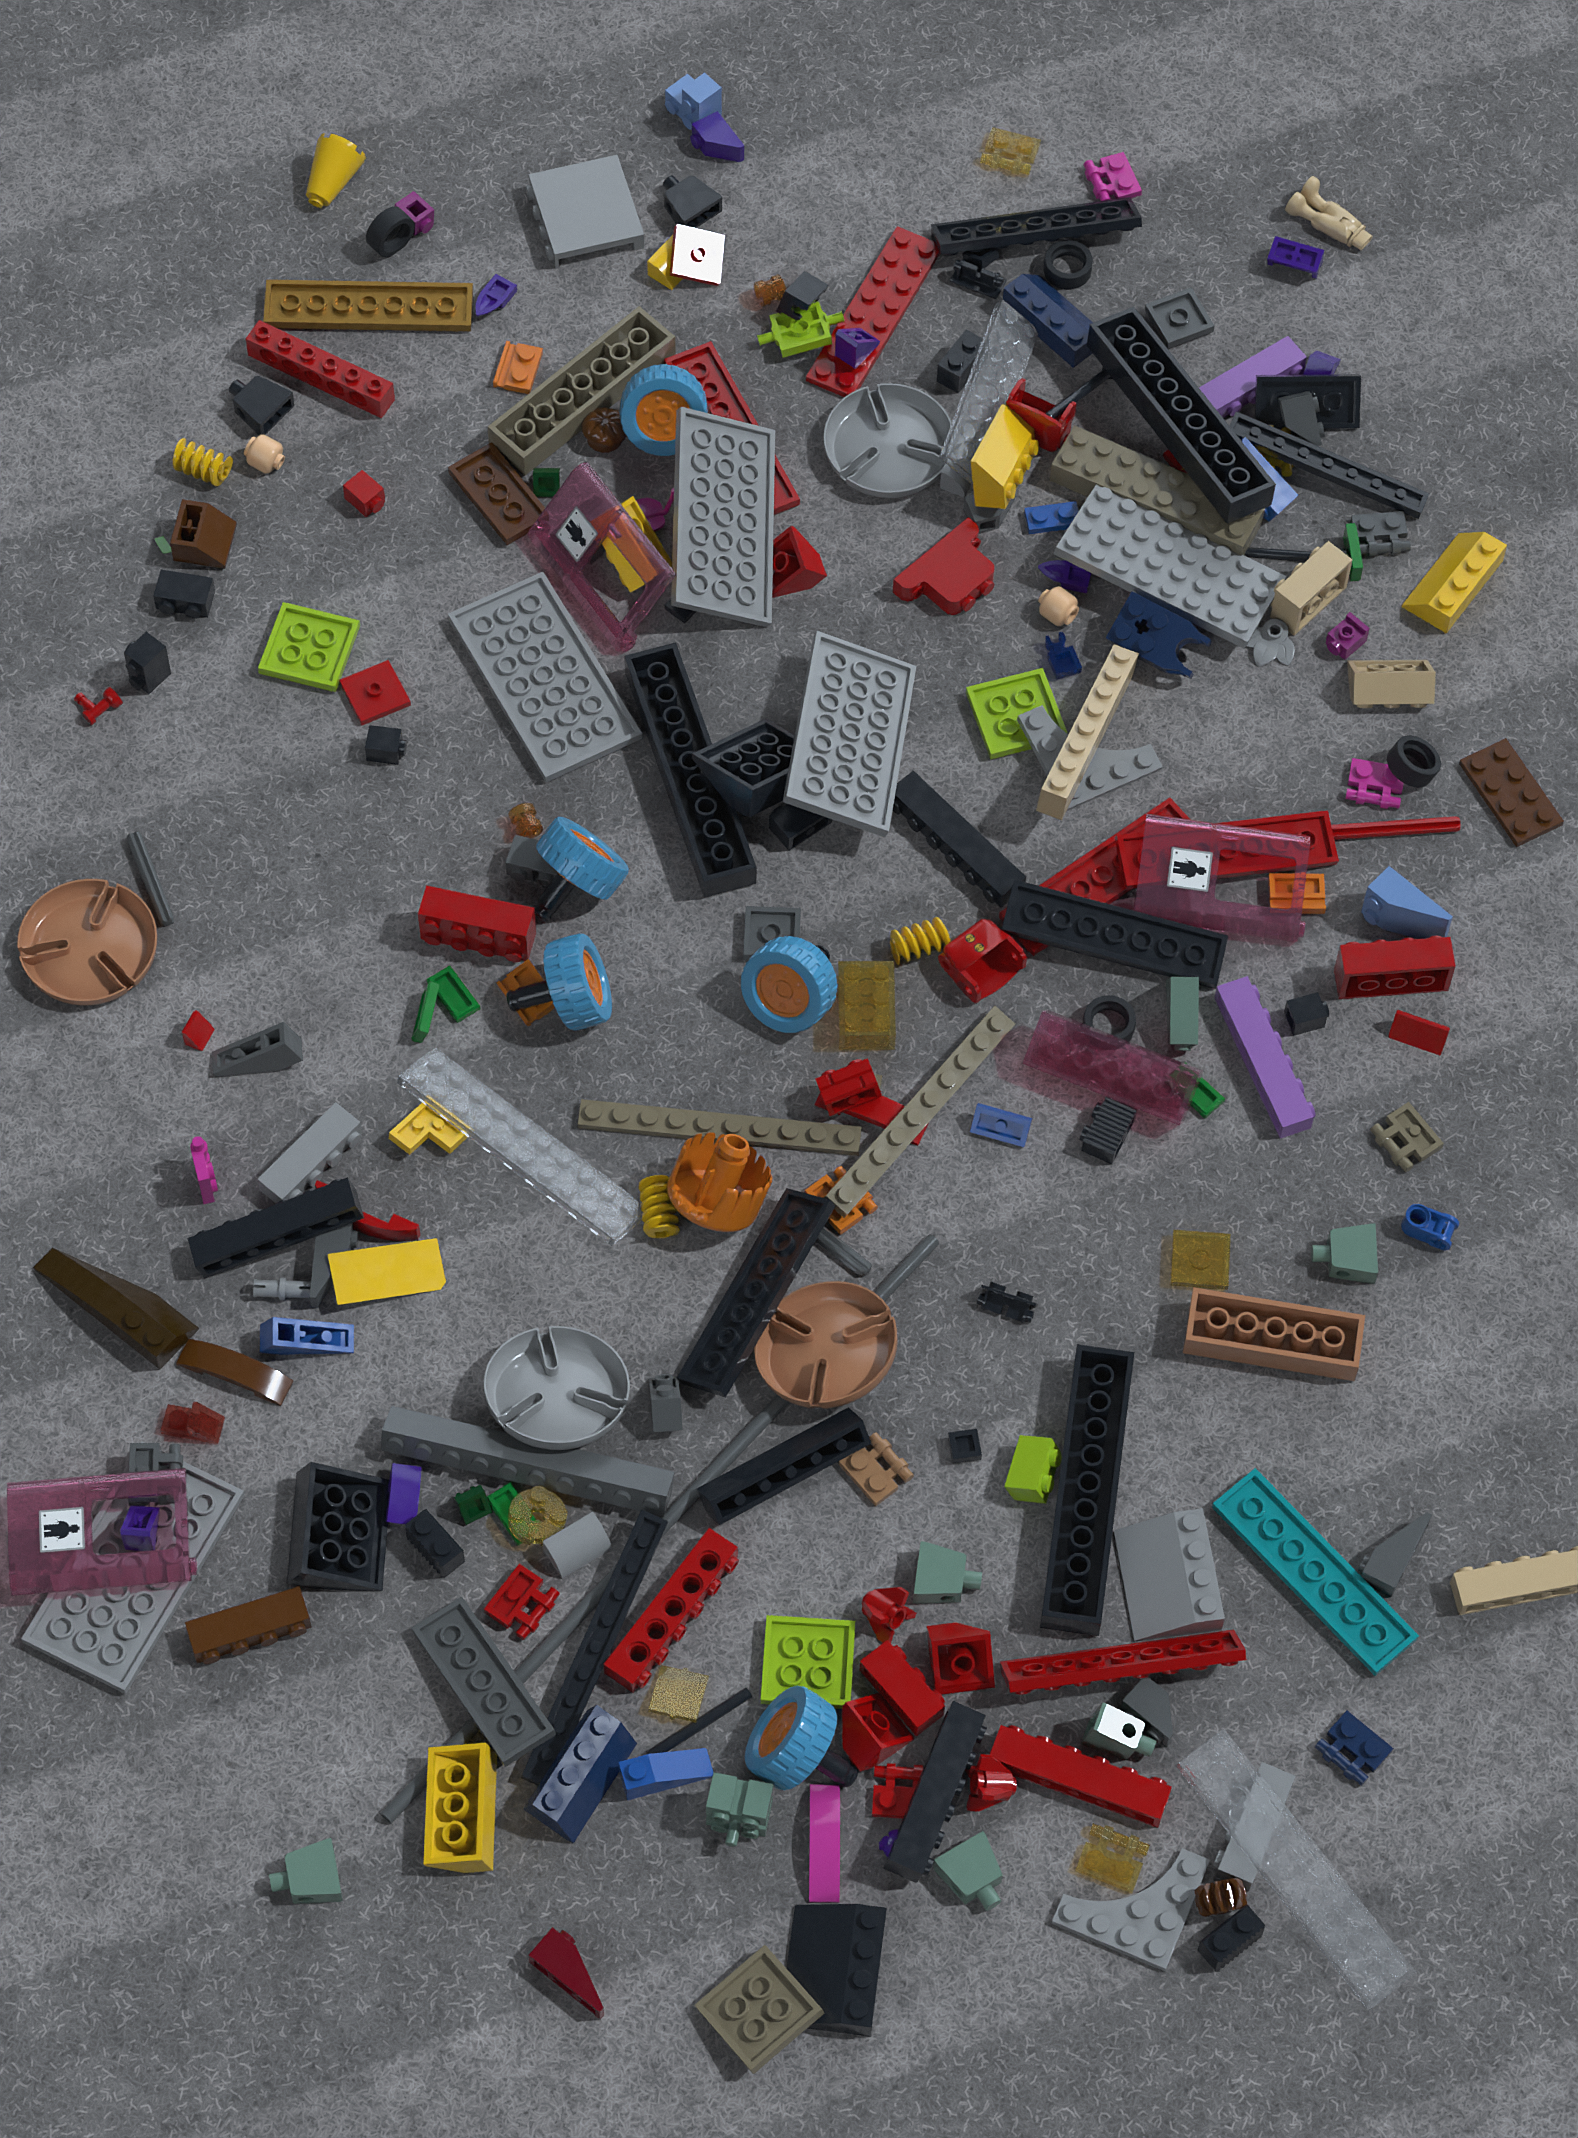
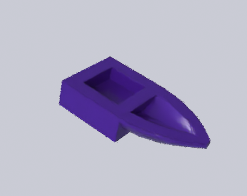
[475,274,517,316]
[1038,560,1092,593]

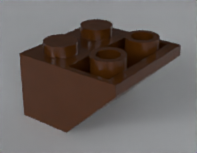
[170,499,237,569]

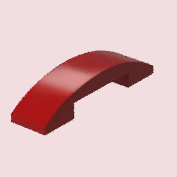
[814,1093,929,1146]
[315,1180,421,1241]

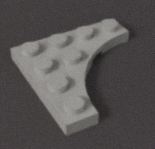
[1017,705,1163,811]
[1051,1848,1210,1971]

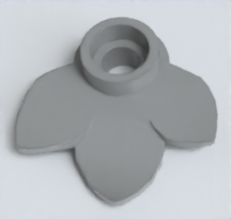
[1246,619,1295,667]

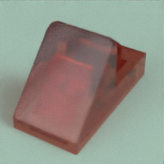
[160,1401,225,1444]

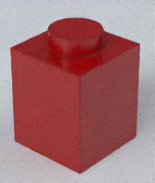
[343,470,385,517]

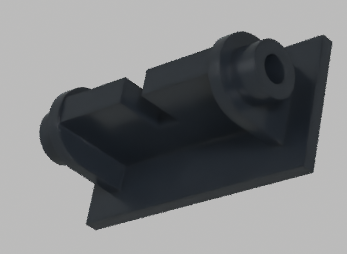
[950,259,1007,300]
[976,1281,1038,1323]

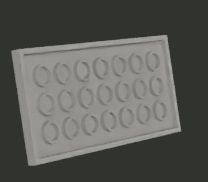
[671,407,775,627]
[1054,484,1286,649]
[448,572,642,783]
[783,631,917,837]
[21,1441,245,1694]

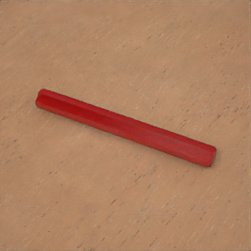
[1331,816,1461,840]

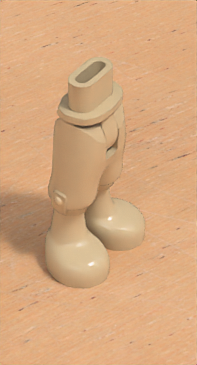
[1285,176,1373,251]

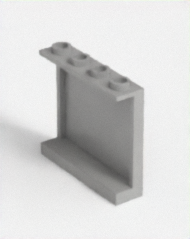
[525,155,644,269]

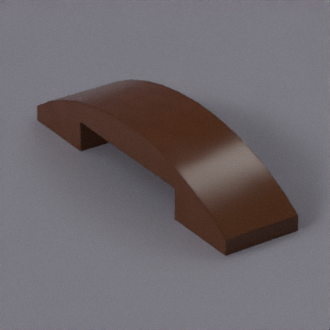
[176,1339,293,1406]

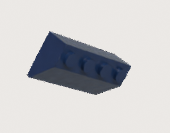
[1002,274,1093,368]
[523,1705,637,1843]

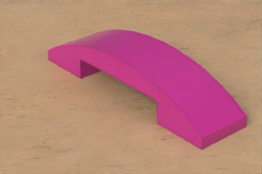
[809,1784,840,1903]

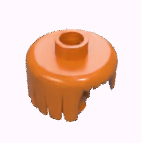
[667,1132,773,1232]

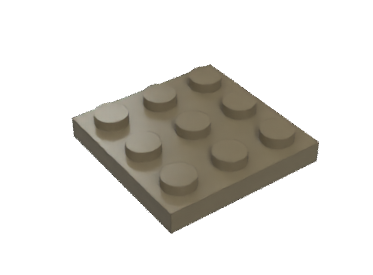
[695,1945,824,2074]

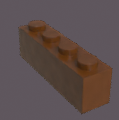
[185,1586,312,1664]

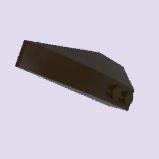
[33,1247,199,1370]

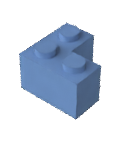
[665,72,722,130]

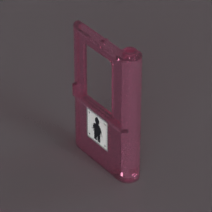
[527,462,676,652]
[1133,814,1310,942]
[7,1468,197,1596]

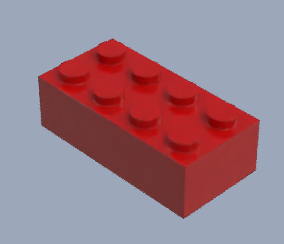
[418,885,536,962]
[1334,935,1456,999]

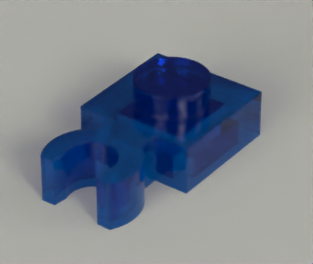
[1045,632,1082,680]

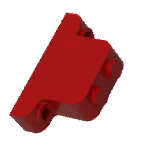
[893,517,995,615]

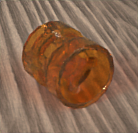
[754,274,786,307]
[508,803,543,838]

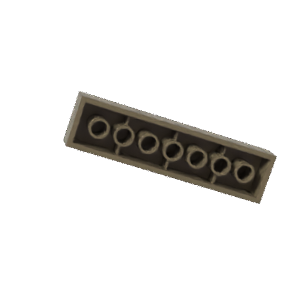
[488,306,676,476]
[1050,425,1265,556]

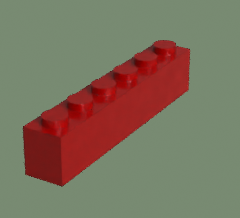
[990,1725,1172,1828]

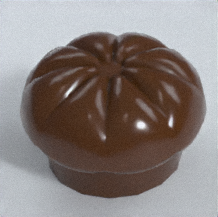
[582,407,627,453]

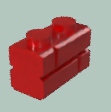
[815,1058,882,1116]

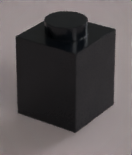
[365,725,407,765]
[1284,992,1329,1036]

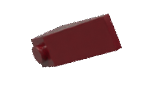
[529,1927,604,2020]

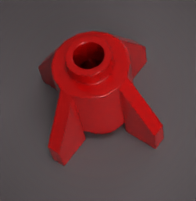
[862,1587,917,1643]
[965,1754,1017,1812]

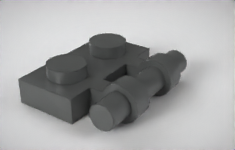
[1351,511,1411,557]
[127,1443,183,1503]

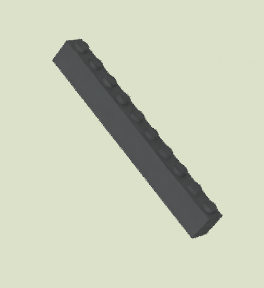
[381,1406,675,1516]

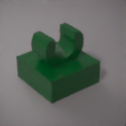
[533,468,560,497]
[454,1485,492,1525]

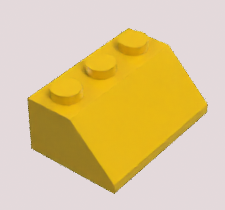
[590,496,672,593]

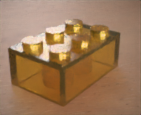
[838,961,896,1050]

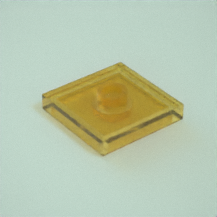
[1170,1230,1231,1290]

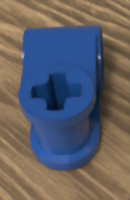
[1401,1204,1459,1251]

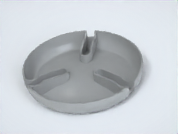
[824,383,955,498]
[484,1326,630,1450]

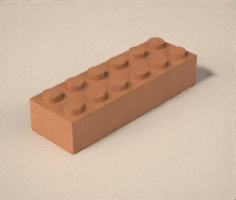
[1183,1287,1365,1381]

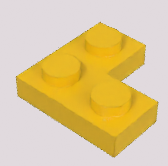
[389,1098,469,1155]

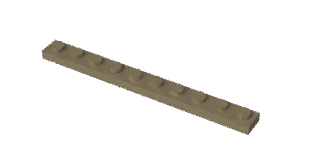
[824,1006,1015,1218]
[578,1099,862,1156]

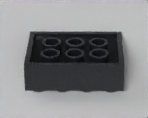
[692,718,795,818]
[287,1462,389,1591]
[786,1904,887,2037]

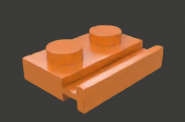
[493,341,543,394]
[1268,873,1326,914]
[496,959,555,1027]

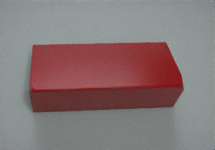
[1388,1010,1450,1056]

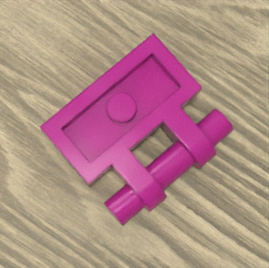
[1083,152,1142,201]
[1345,758,1403,809]
[190,1136,218,1204]

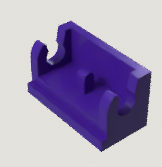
[1267,236,1324,279]

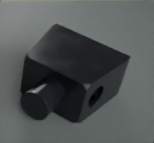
[662,175,722,228]
[229,376,295,435]

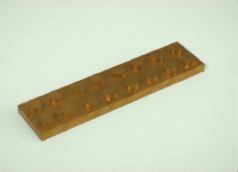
[263,280,473,332]

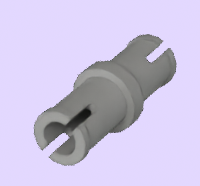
[253,1278,311,1300]

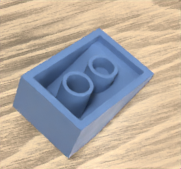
[1361,866,1453,939]

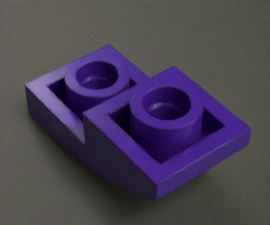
[385,1463,421,1524]

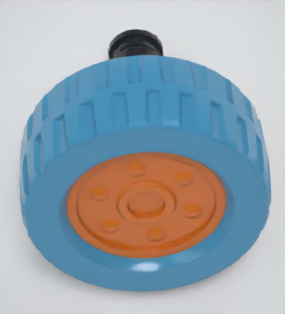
[620,364,708,456]
[533,817,629,921]
[506,933,612,1031]
[741,936,837,1033]
[745,1686,858,1790]

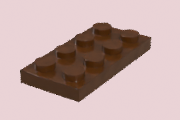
[448,442,551,545]
[1459,738,1564,847]

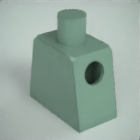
[1311,1223,1378,1284]
[913,1541,982,1604]
[1081,1702,1156,1760]
[933,1831,1003,1911]
[269,1838,343,1904]

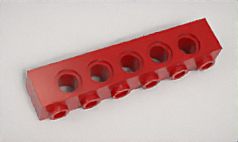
[245,320,395,419]
[604,1528,739,1693]

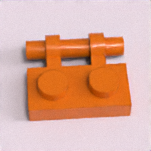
[805,1166,878,1235]

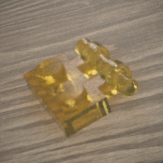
[980,127,1041,175]
[1075,1823,1150,1893]

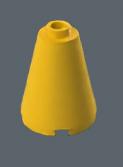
[306,133,366,208]

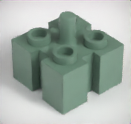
[706,1772,773,1847]

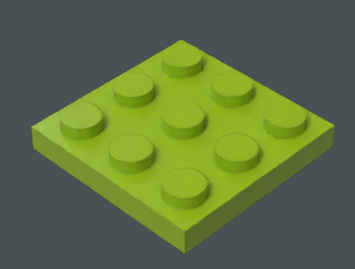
[258,602,360,692]
[966,668,1068,760]
[760,1615,855,1709]

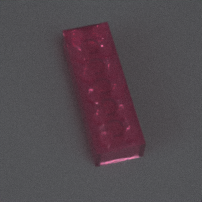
[1022,1010,1203,1125]

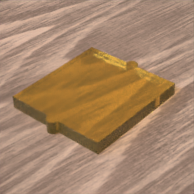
[648,1665,709,1723]

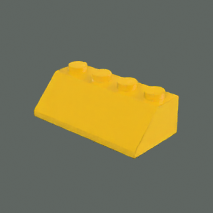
[970,404,1039,509]
[1402,532,1507,634]
[423,1743,497,1873]

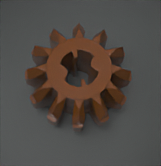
[1194,1878,1247,1917]

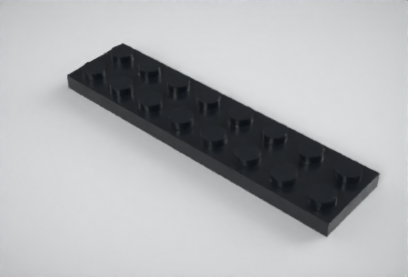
[931,197,1142,256]
[1001,879,1228,989]
[677,1188,835,1398]

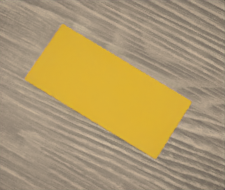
[328,1238,446,1305]

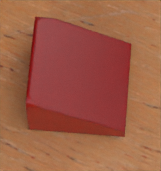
[182,1010,215,1051]

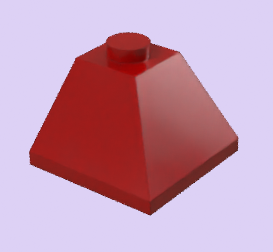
[772,526,827,598]
[926,1622,995,1695]
[842,1693,914,1772]

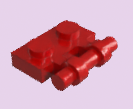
[484,1564,560,1640]
[872,1763,923,1818]

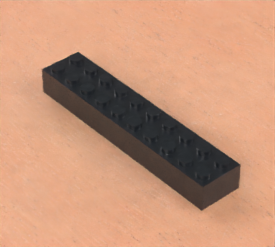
[1086,306,1276,524]
[624,642,757,898]
[1040,1344,1135,1636]

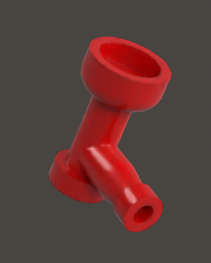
[74,687,123,725]

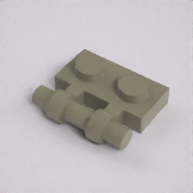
[1370,1102,1444,1172]

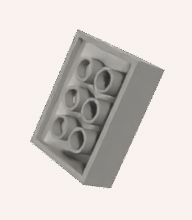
[1113,1508,1225,1642]

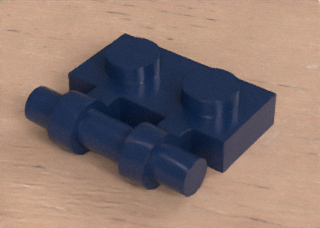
[1315,1710,1394,1786]

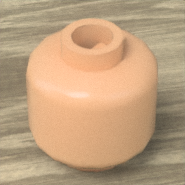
[244,434,285,474]
[1038,586,1079,626]

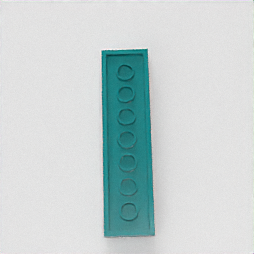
[1212,1468,1419,1676]

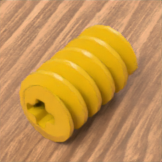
[173,438,233,486]
[890,917,951,965]
[638,1175,680,1239]

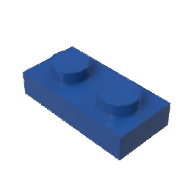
[1024,501,1079,534]
[970,1103,1032,1147]

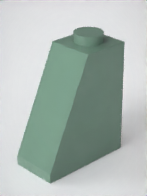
[1166,977,1199,1051]

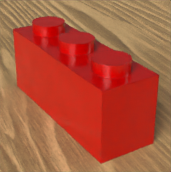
[859,1640,945,1736]

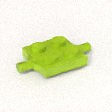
[757,301,844,358]

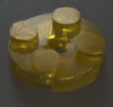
[508,1486,568,1546]

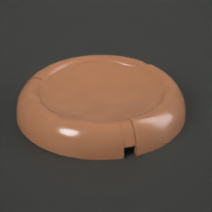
[17,879,157,1006]
[754,1281,898,1409]

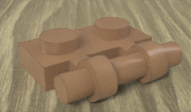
[838,1432,914,1507]

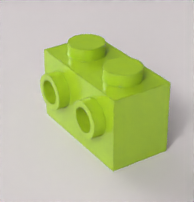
[1004,1435,1062,1504]

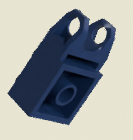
[1106,591,1212,679]

